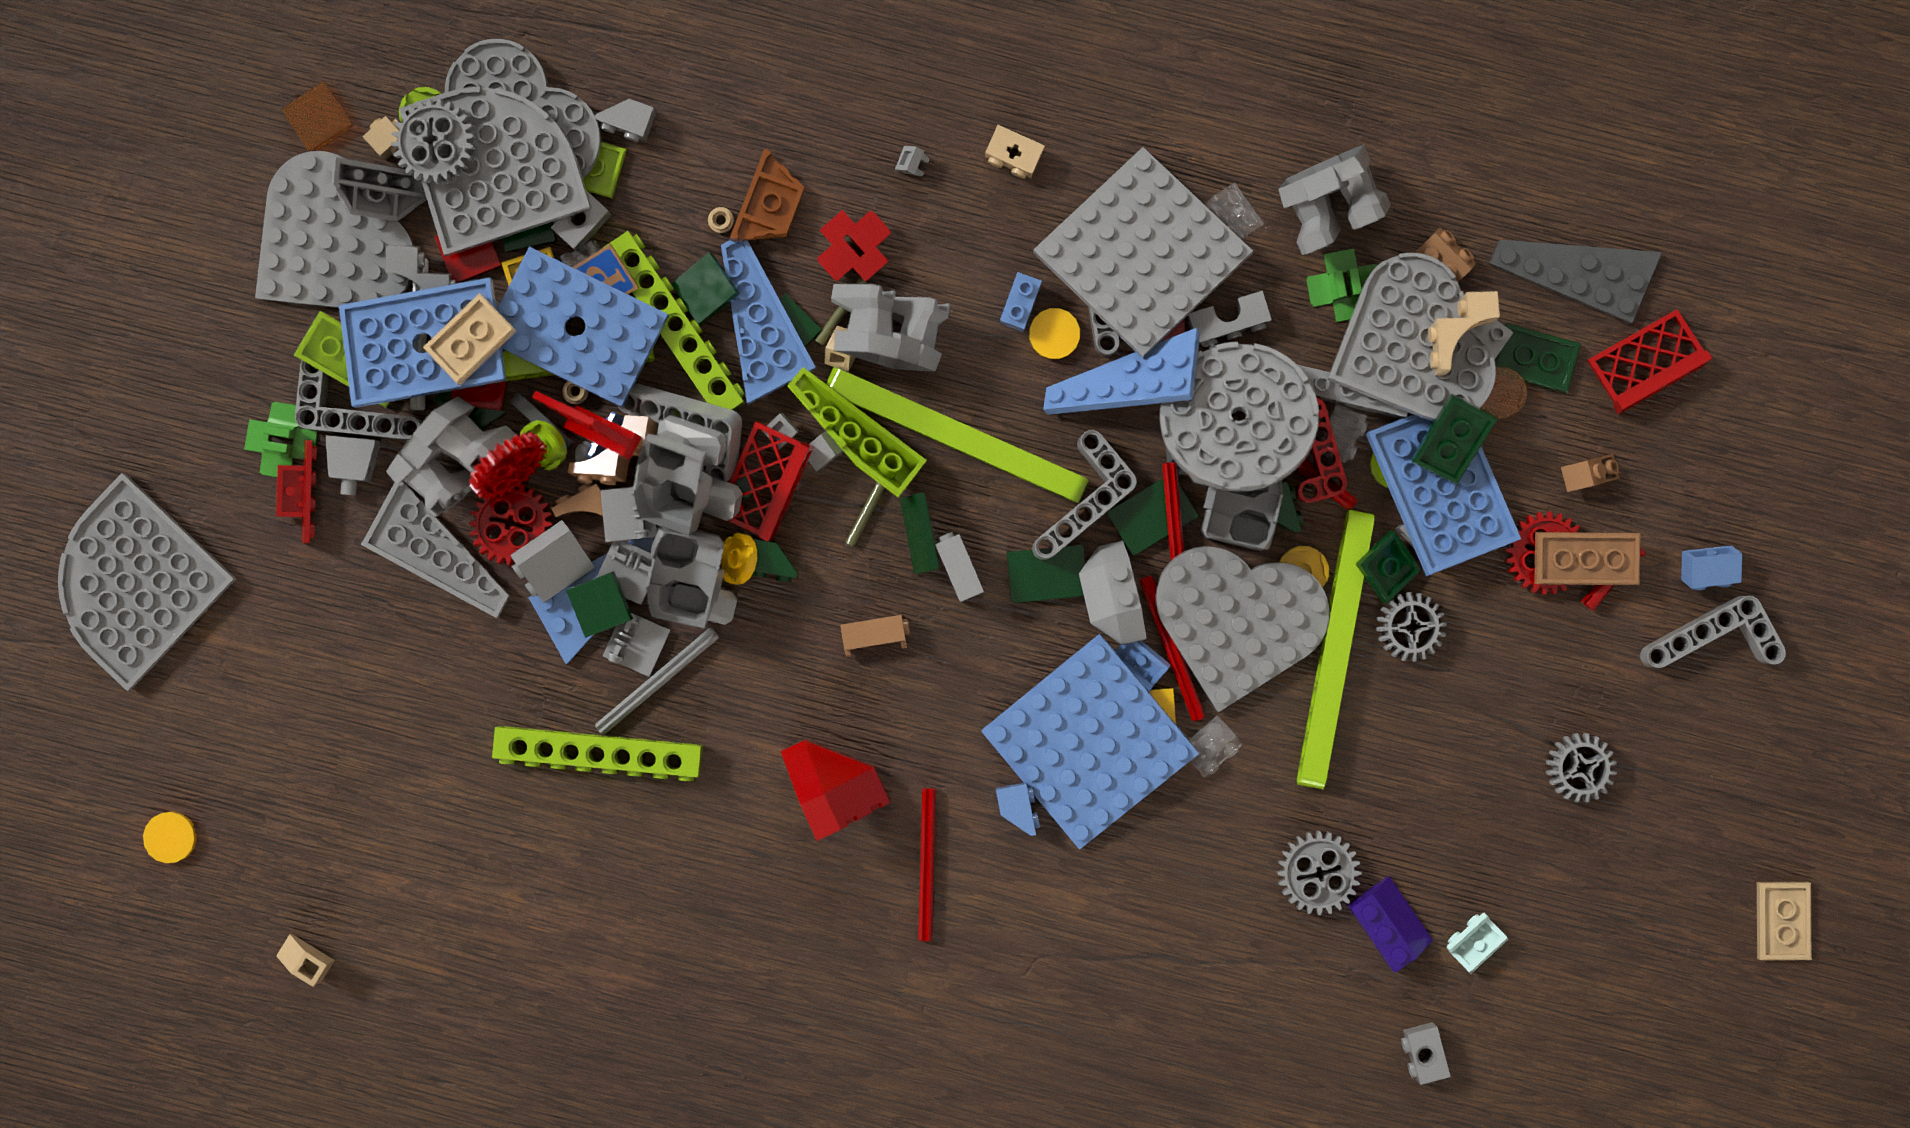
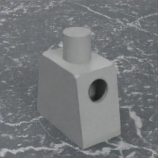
[326,436,381,496]

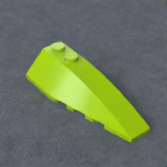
[788,367,927,497]

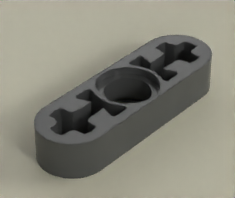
[510,391,573,448]

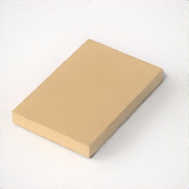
[423,293,517,385]
[1757,882,1812,960]

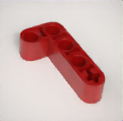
[1296,398,1347,503]

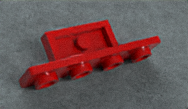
[276,440,317,543]

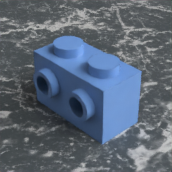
[1681,545,1742,590]

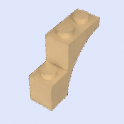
[1428,292,1500,376]

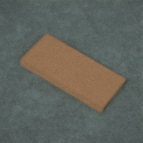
[1534,532,1641,585]

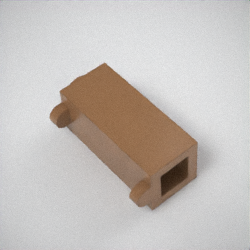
[840,615,910,658]

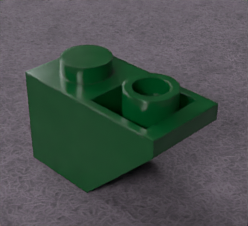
[1276,482,1304,533]
[752,539,799,582]

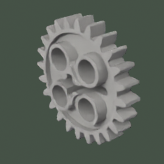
[391,98,477,184]
[1276,830,1361,915]

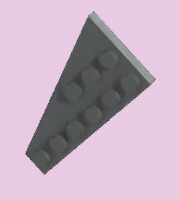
[1488,240,1662,324]

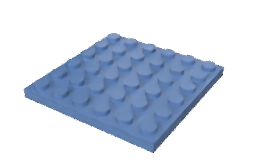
[981,633,1199,850]

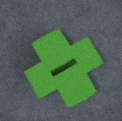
[1306,249,1378,322]
[244,402,318,477]

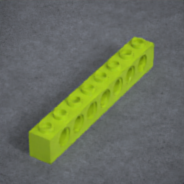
[603,231,746,411]
[492,726,703,781]

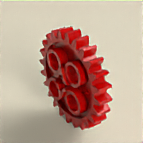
[469,432,547,500]
[469,484,554,567]
[1503,511,1580,595]

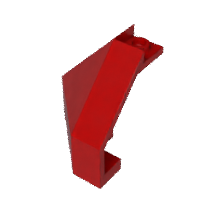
[781,739,891,841]

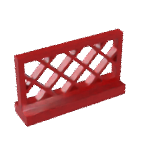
[1587,309,1713,415]
[532,391,642,460]
[728,421,815,542]

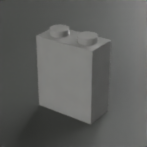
[510,520,595,603]
[935,532,984,602]

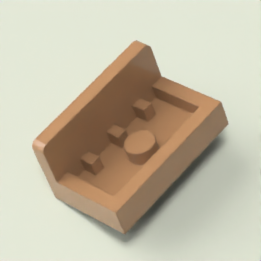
[1415,228,1476,283]

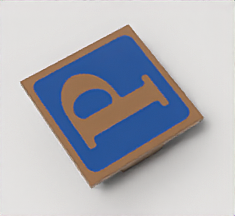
[572,243,639,294]

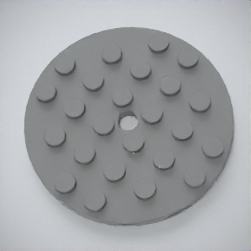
[1160,342,1319,491]

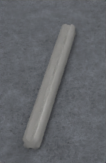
[595,628,719,735]

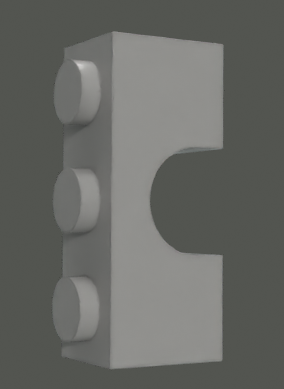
[1187,291,1272,348]

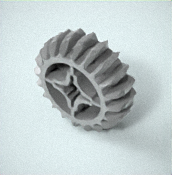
[1376,592,1447,662]
[1546,733,1617,802]

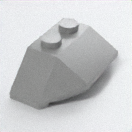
[331,157,427,222]
[1079,541,1147,645]

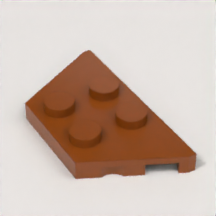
[730,149,805,242]

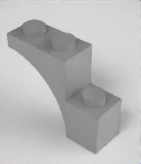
[386,245,456,290]

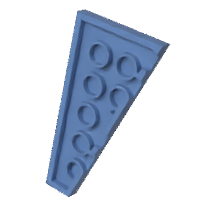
[721,240,816,405]
[1043,328,1200,415]
[528,525,659,665]

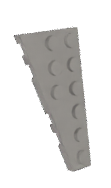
[361,482,511,618]

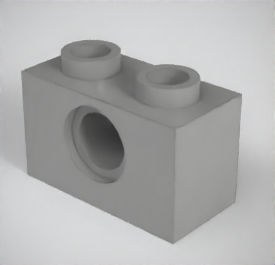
[551,191,612,252]
[1401,1022,1451,1085]

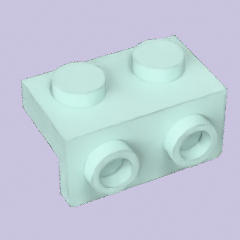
[1446,913,1508,974]

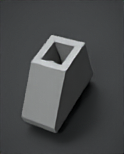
[595,99,657,142]

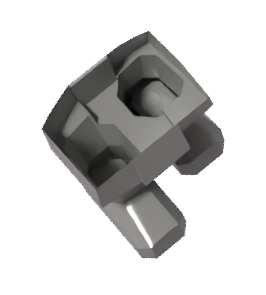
[1278,145,1391,255]
[831,284,951,371]
[386,396,515,518]
[633,415,743,535]
[1188,474,1283,551]
[646,525,738,628]

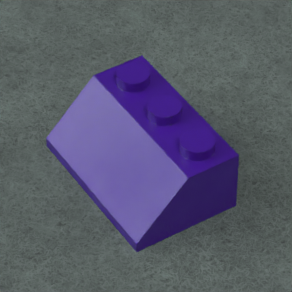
[1346,876,1432,973]

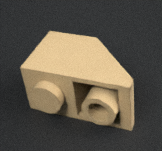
[277,934,335,987]

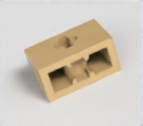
[985,125,1045,179]

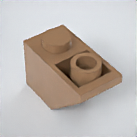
[1561,454,1619,492]

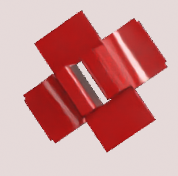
[817,210,891,282]

